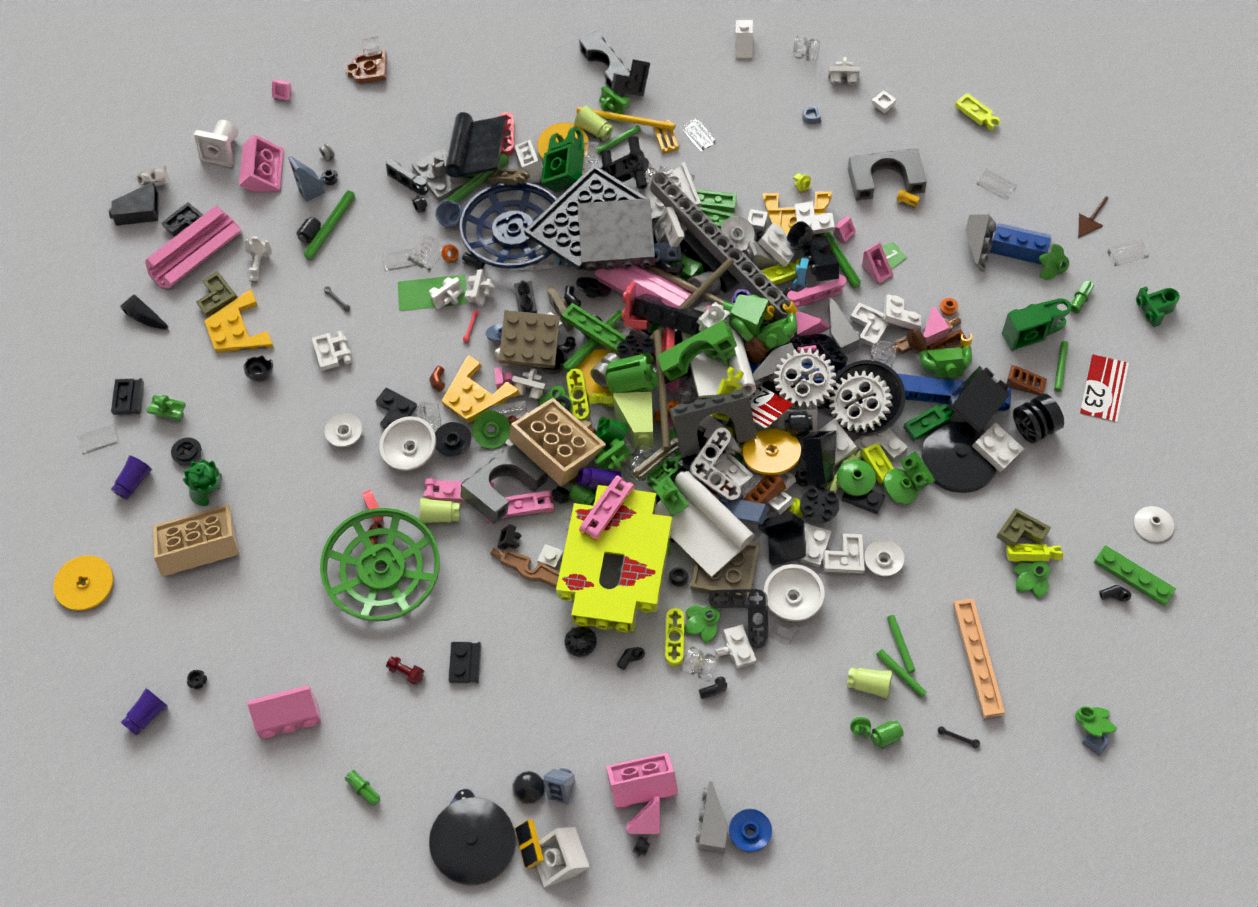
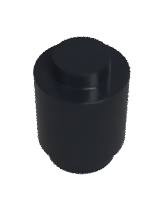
[296,217,321,243]

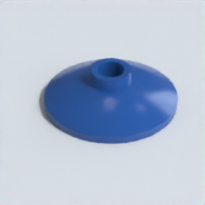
[729,809,772,852]

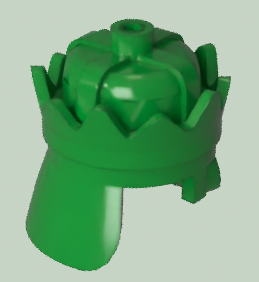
[183,459,222,506]

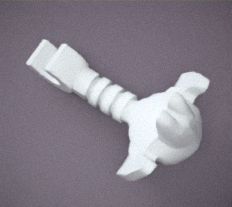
[245,236,272,281]

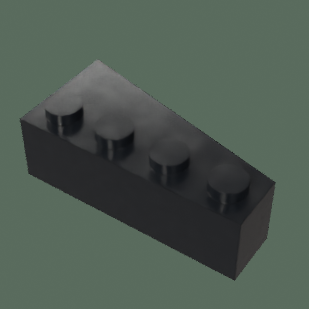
[680,229,740,294]

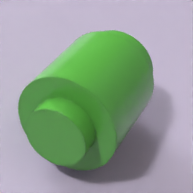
[569,483,596,506]
[871,721,904,748]

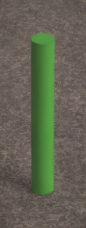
[595,125,641,155]
[1054,341,1068,392]
[887,615,916,673]
[876,649,927,698]

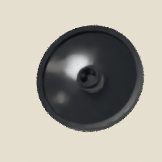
[828,360,906,435]
[921,422,997,493]
[429,798,516,885]

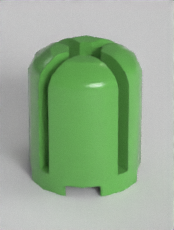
[605,353,658,394]

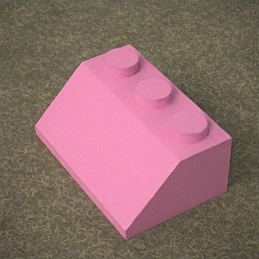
[239,134,284,192]
[247,685,321,739]
[606,753,678,808]

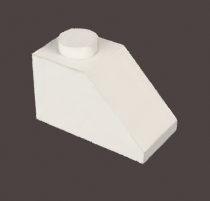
[735,20,753,59]

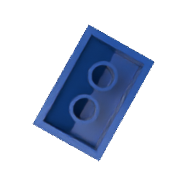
[990,223,1051,265]

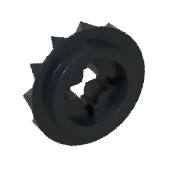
[171,437,202,466]
[564,626,597,657]

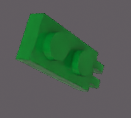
[903,404,954,441]

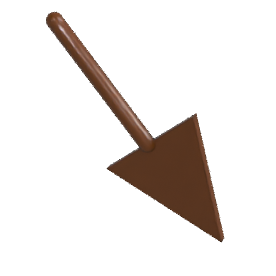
[1078,196,1108,238]

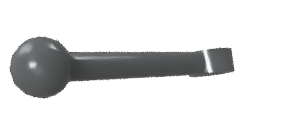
[324,286,350,311]

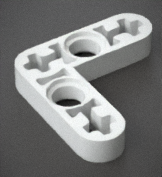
[690,428,741,500]

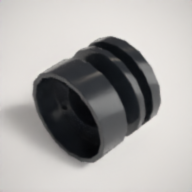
[1013,393,1064,444]

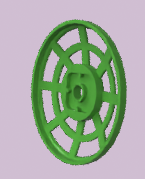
[320,508,440,622]

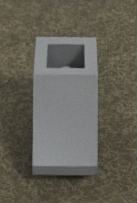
[746,240,774,270]

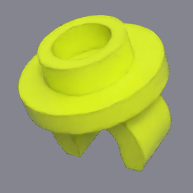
[793,173,811,192]
[786,498,803,518]

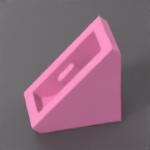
[862,243,893,283]
[923,306,950,346]
[795,311,830,336]
[626,795,660,834]

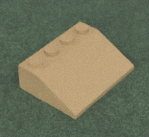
[509,398,606,486]
[153,504,239,577]

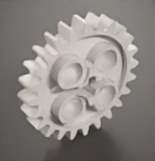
[774,348,836,409]
[829,371,893,433]

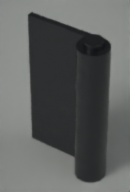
[445,112,507,178]

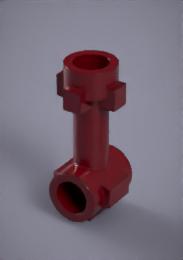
[386,656,425,686]

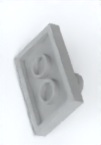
[411,148,468,202]

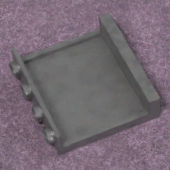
[578,198,655,271]

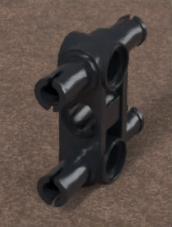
[600,136,649,189]

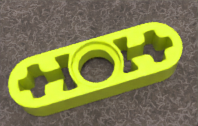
[567,368,591,420]
[665,608,684,667]

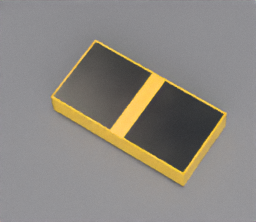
[515,819,544,869]

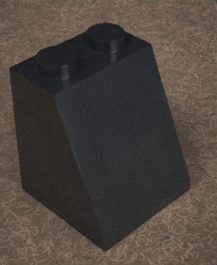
[948,366,1010,432]

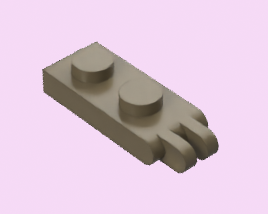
[487,169,530,186]
[547,286,574,332]

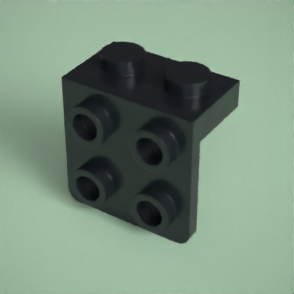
[758,512,806,566]

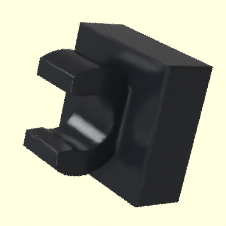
[497,524,522,550]

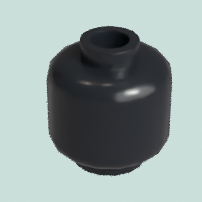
[784,411,813,437]

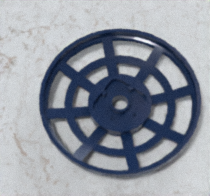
[459,182,557,269]

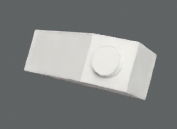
[515,140,542,184]

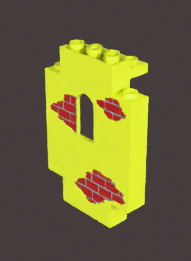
[556,485,672,633]

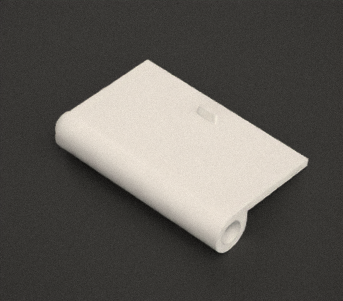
[682,318,756,398]
[655,471,755,578]

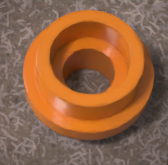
[441,244,459,262]
[940,298,958,316]

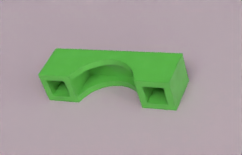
[657,320,737,381]

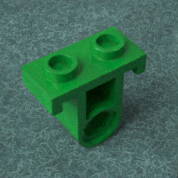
[1136,286,1180,327]
[596,417,628,452]

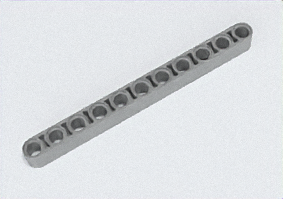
[650,172,791,320]

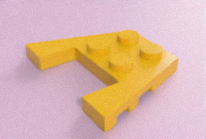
[763,191,832,237]
[205,289,274,353]
[442,355,520,423]

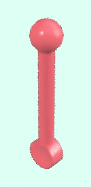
[462,309,479,343]

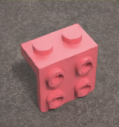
[622,281,650,330]

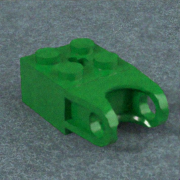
[541,126,584,193]
[1002,298,1072,351]

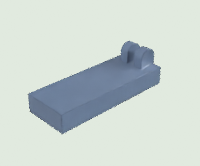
[719,497,769,525]

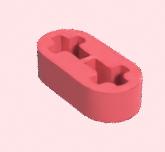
[362,489,384,523]

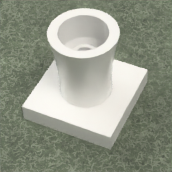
[194,120,238,167]

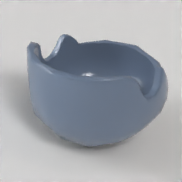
[435,200,463,228]

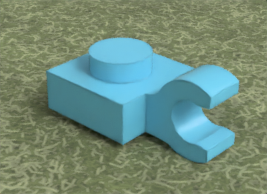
[792,258,809,290]

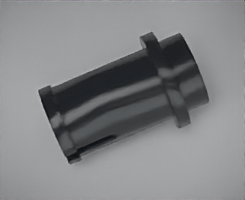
[462,252,485,270]

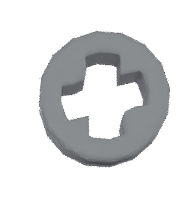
[319,143,335,161]

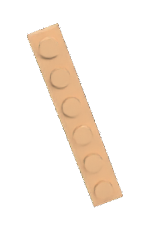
[953,598,1005,718]

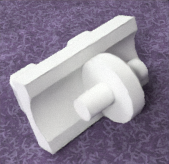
[828,57,860,85]
[136,166,170,187]
[465,269,496,307]
[429,277,464,310]
[697,302,730,331]
[512,368,548,401]

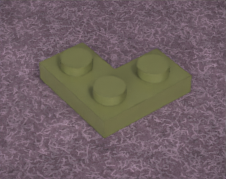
[196,271,237,317]
[996,508,1051,547]

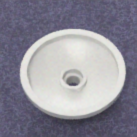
[380,416,436,471]
[764,564,825,621]

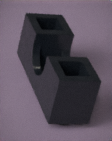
[803,236,839,282]

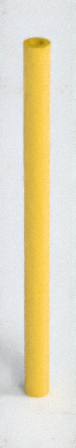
[576,107,675,131]

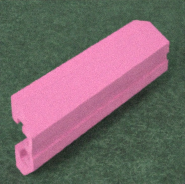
[145,206,242,288]
[595,266,692,308]

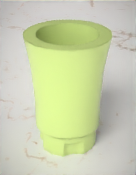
[574,105,613,141]
[419,497,460,524]
[847,668,892,699]

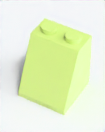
[613,392,654,452]

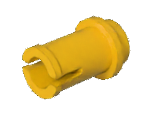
[896,189,920,208]

